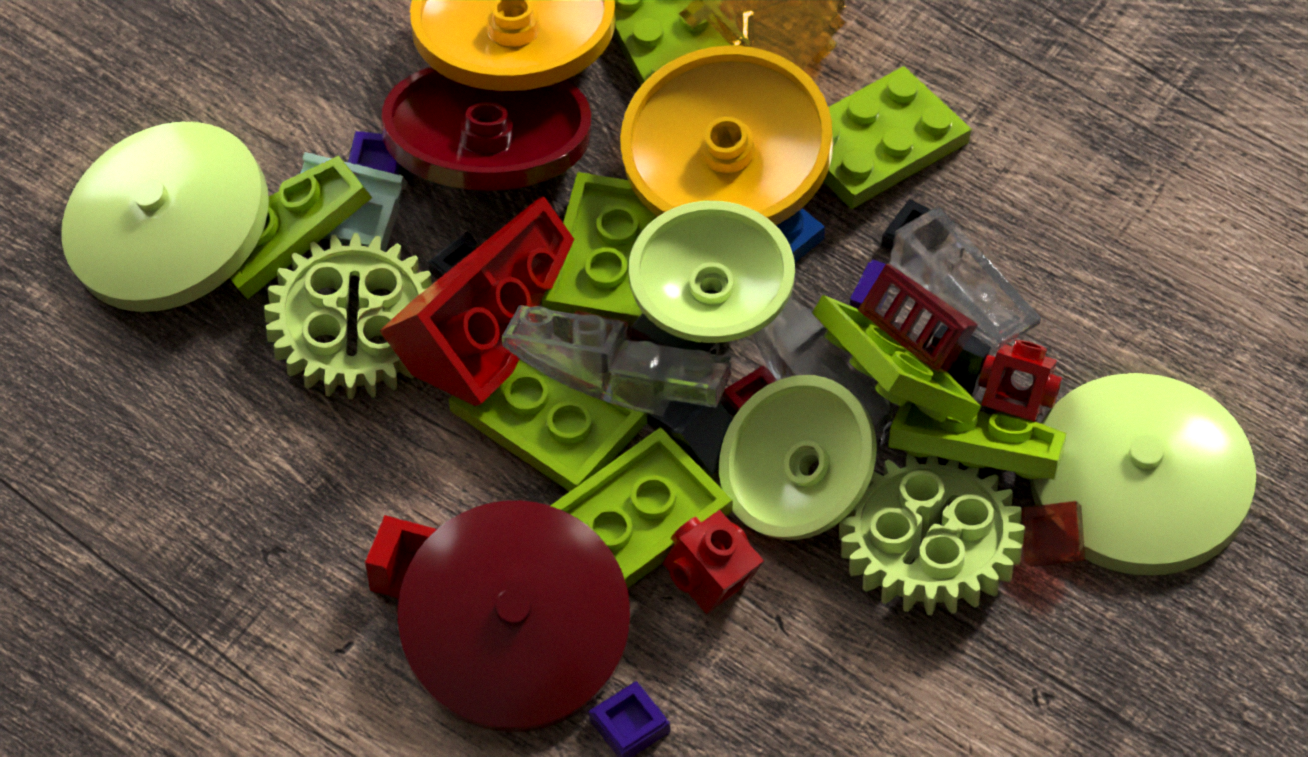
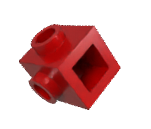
[978,340,1062,422]
[663,510,764,615]

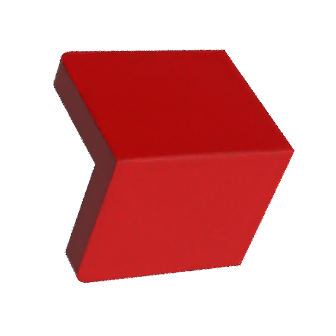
[365,515,437,598]

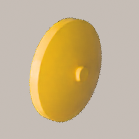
[410,0,615,91]
[620,46,833,225]

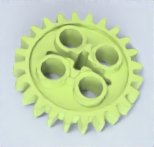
[264,233,431,399]
[839,454,1025,615]

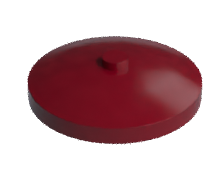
[382,66,591,191]
[398,500,630,732]

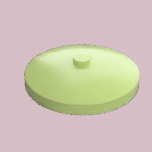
[61,122,269,312]
[1029,373,1256,576]

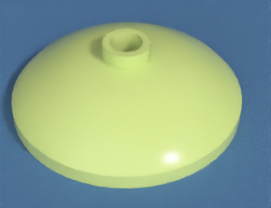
[629,201,795,343]
[719,375,877,540]

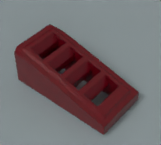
[858,264,978,373]

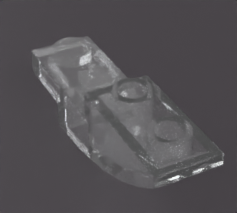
[753,296,893,449]
[502,305,731,416]

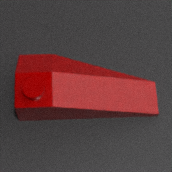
[380,196,575,406]

